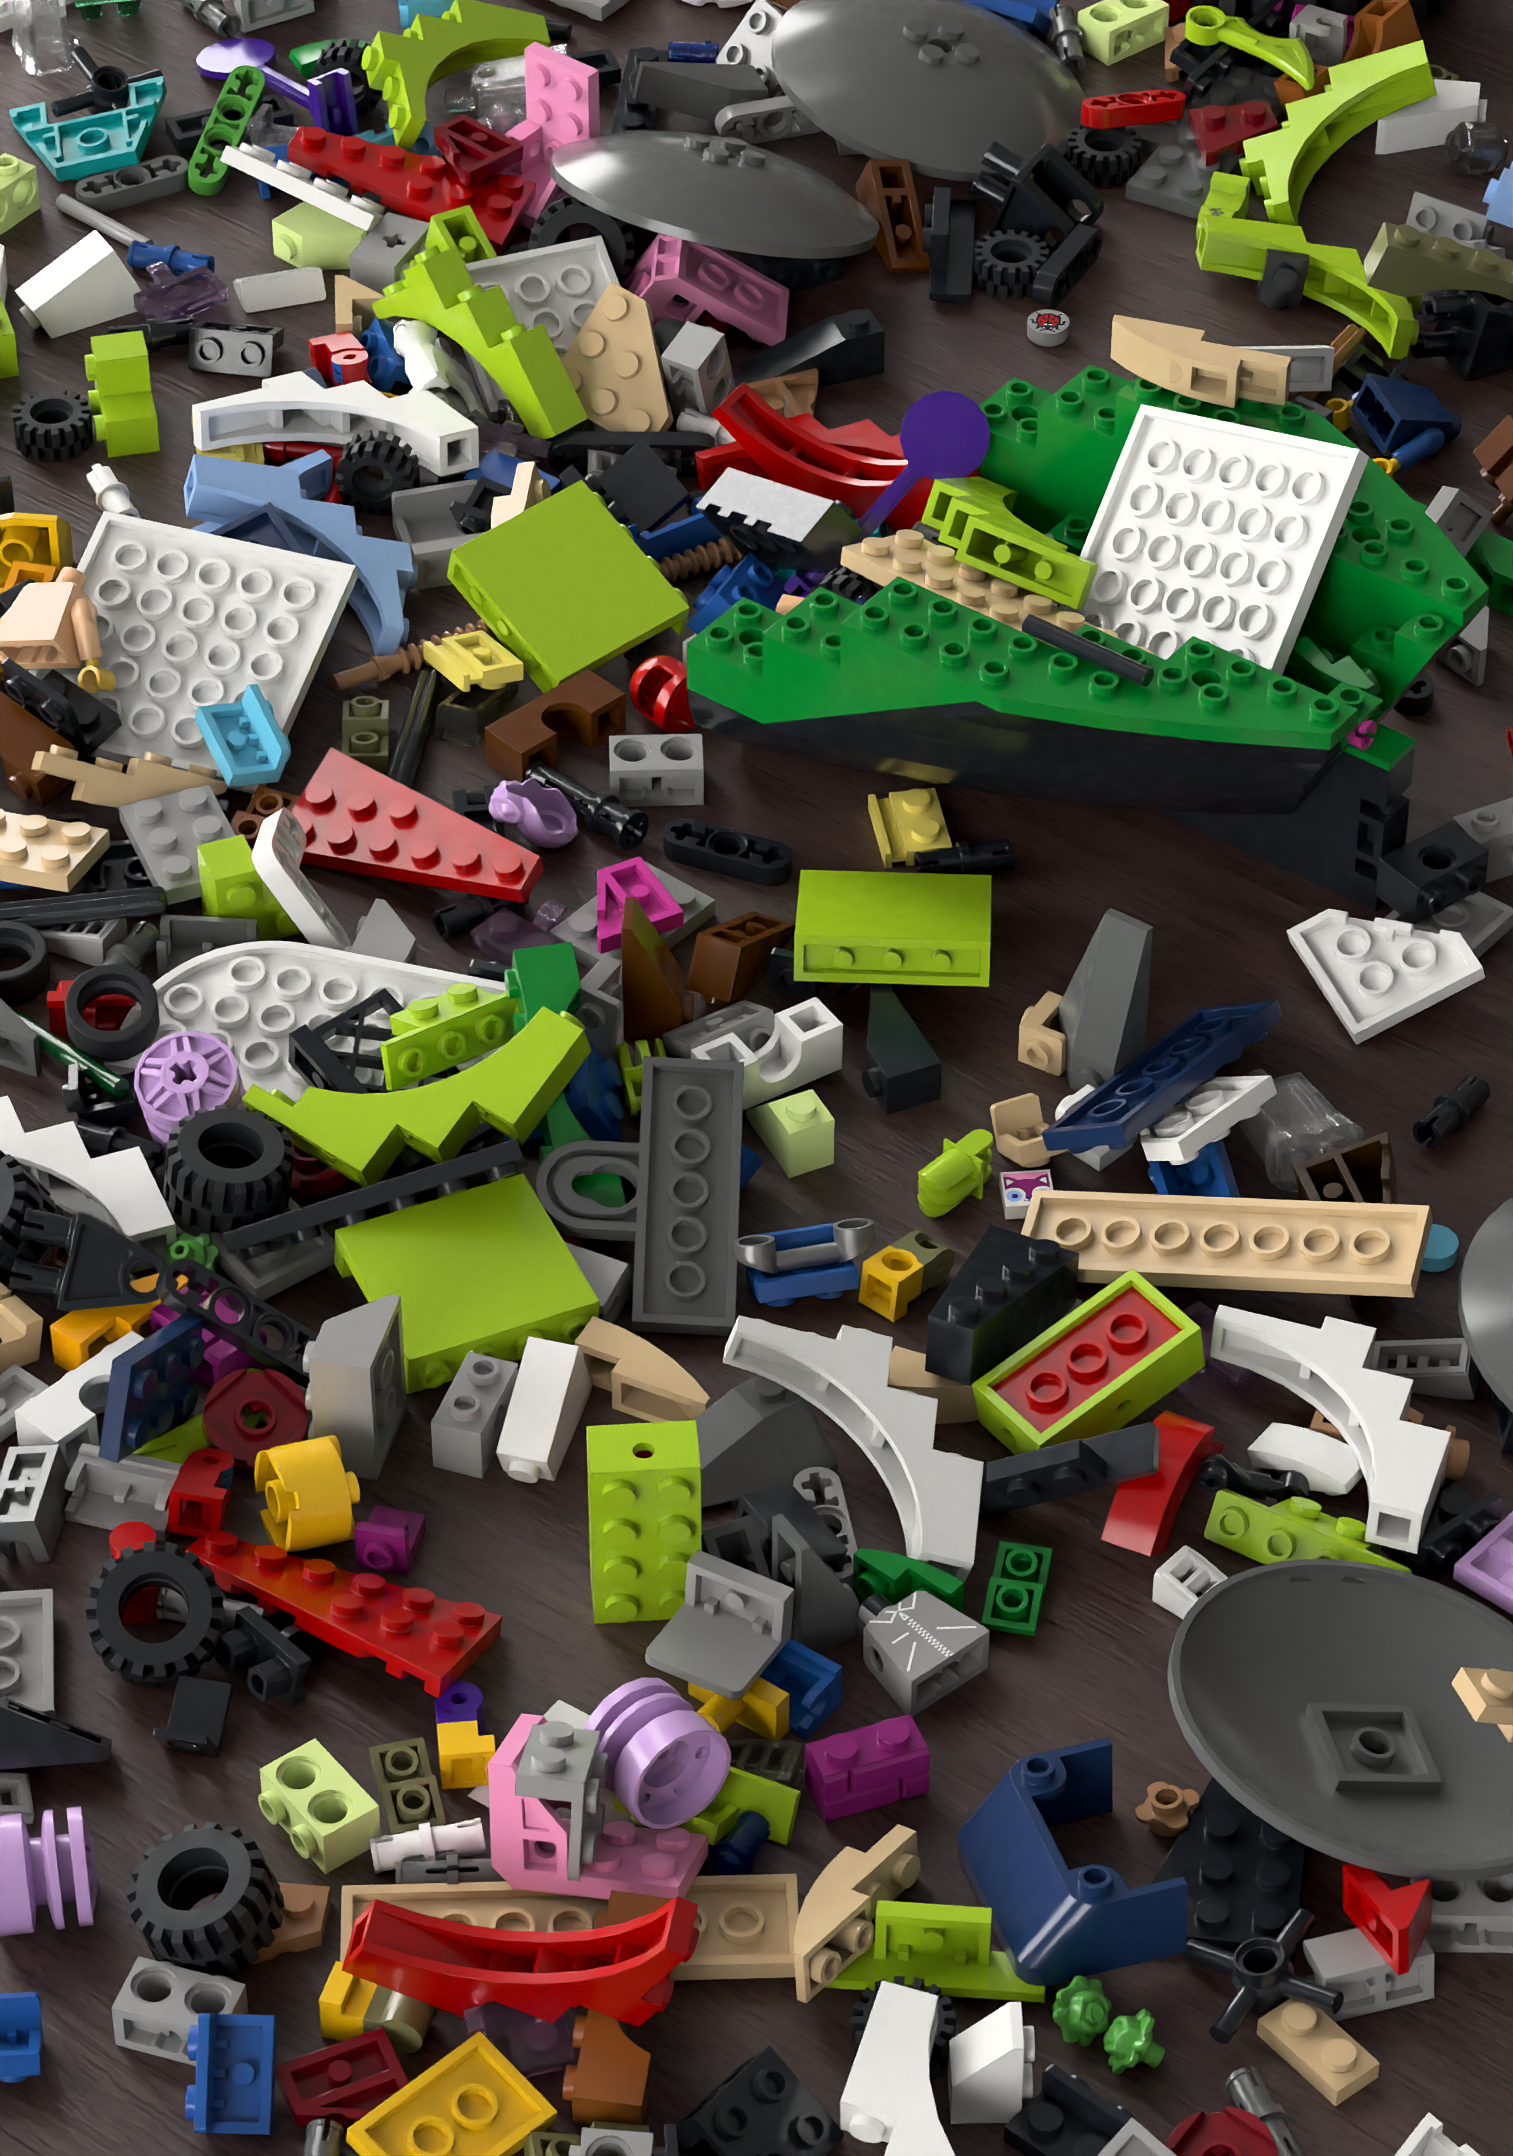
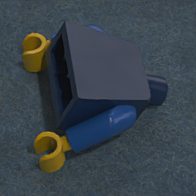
[1325,373,1462,479]

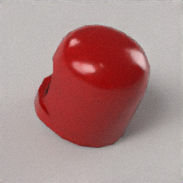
[629,655,696,734]

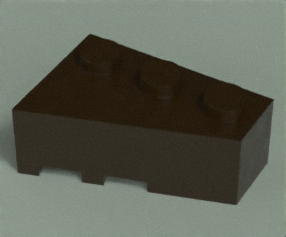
[1293,1131,1397,1308]

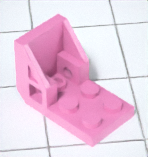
[498,42,600,230]
[621,233,789,347]
[488,1714,709,1900]

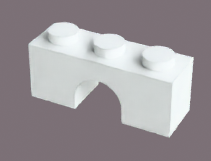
[691,997,843,1111]
[14,1330,144,1470]

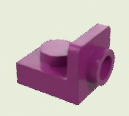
[354,1505,426,1575]

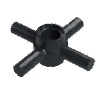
[51,46,163,117]
[1183,1909,1344,2044]

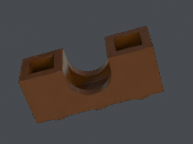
[485,669,626,783]

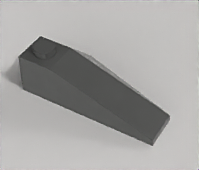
[1057,908,1153,1091]
[694,1375,838,1508]

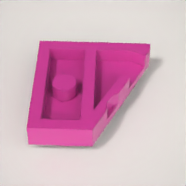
[597,856,684,954]

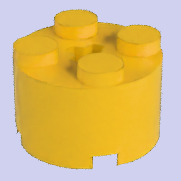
[254,1435,360,1552]

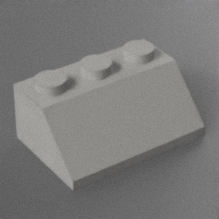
[303,1294,407,1481]

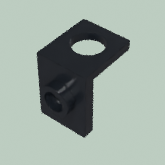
[152,1675,234,1758]

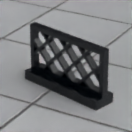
[288,988,499,1179]

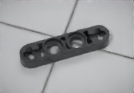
[549,431,719,477]
[156,1258,318,1389]

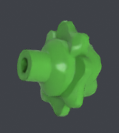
[165,1233,220,1272]
[1053,1975,1112,2047]
[1103,2008,1165,2075]

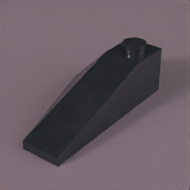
[731,308,885,388]

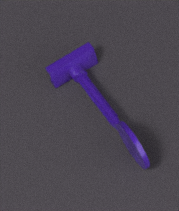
[196,38,359,137]
[783,390,991,598]

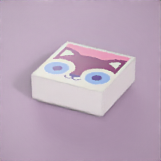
[999,1169,1053,1220]

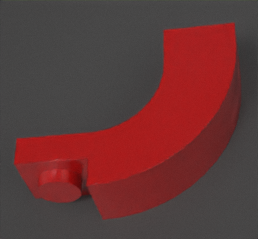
[1101,1411,1224,1557]

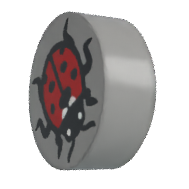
[1027,309,1070,347]

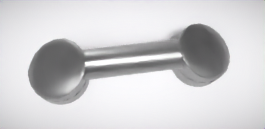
[734,1218,875,1274]

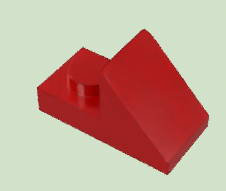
[1343,1863,1432,1976]

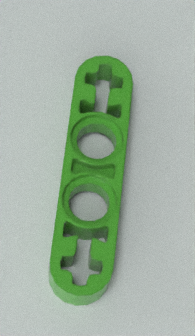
[187,65,265,196]

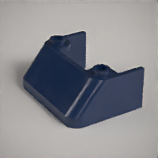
[957,1737,1187,1986]

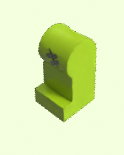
[1196,171,1250,241]

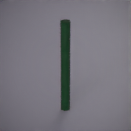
[12,1009,130,1098]

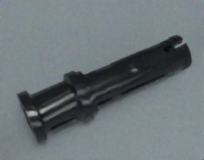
[525,760,649,850]

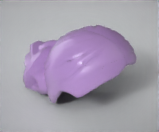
[489,777,579,849]

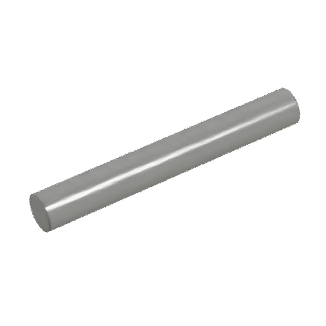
[55,194,154,247]

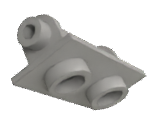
[1406,191,1495,245]

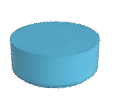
[1421,1224,1459,1272]

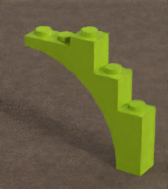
[362,0,550,150]
[1239,40,1437,226]
[1196,214,1422,360]
[371,245,588,443]

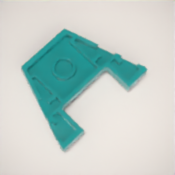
[9,76,167,181]

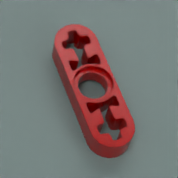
[1080,89,1186,129]

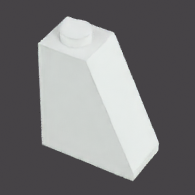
[1375,79,1487,154]
[15,229,150,338]
[496,1336,593,1483]

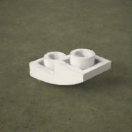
[1247,1422,1364,1496]

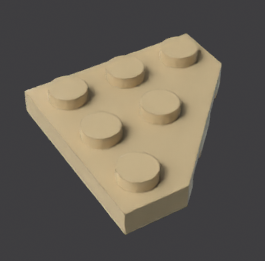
[561,281,674,451]

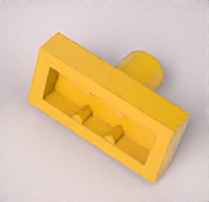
[688,1677,789,1743]

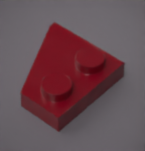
[1188,101,1278,166]
[434,114,524,187]
[276,2027,409,2129]

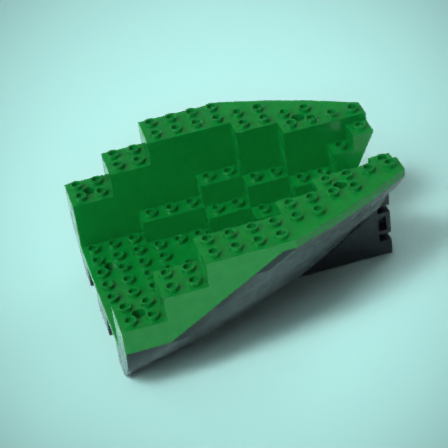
[687,364,1489,911]

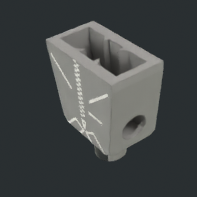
[858,1591,989,1717]

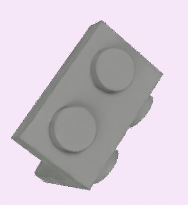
[645,1550,795,1699]
[515,1721,609,1881]

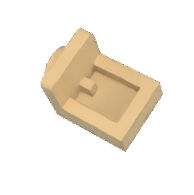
[1018,991,1067,1076]
[990,1093,1067,1168]

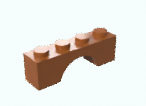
[1274,0,1422,121]
[562,1890,672,2126]

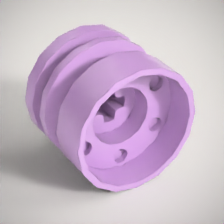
[134,1031,246,1155]
[584,1678,731,1829]
[0,1806,99,1937]

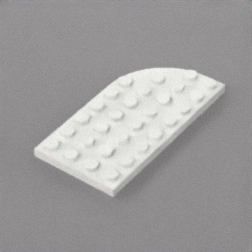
[104,941,506,1151]

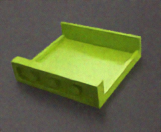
[447,480,690,693]
[794,870,992,987]
[334,1173,600,1394]

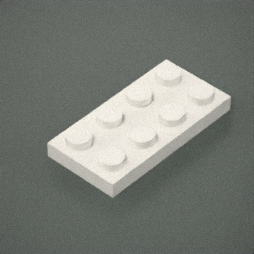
[220,142,386,231]

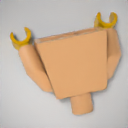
[0,567,116,694]

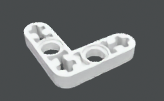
[252,807,352,951]

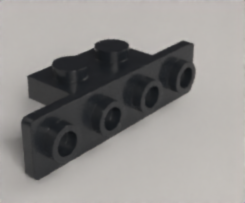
[1169,0,1284,107]
[923,187,976,303]
[978,1422,1159,1519]

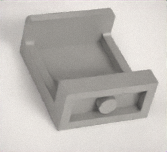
[391,479,485,590]

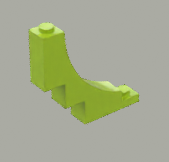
[921,476,1099,610]
[242,1006,592,1188]

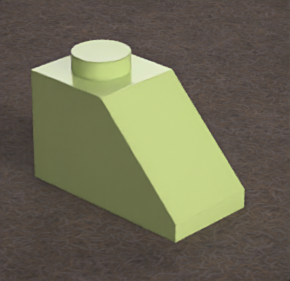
[272,201,367,270]
[746,1089,835,1178]

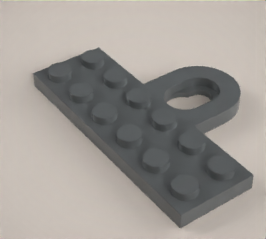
[1122,67,1286,219]
[535,1056,744,1336]

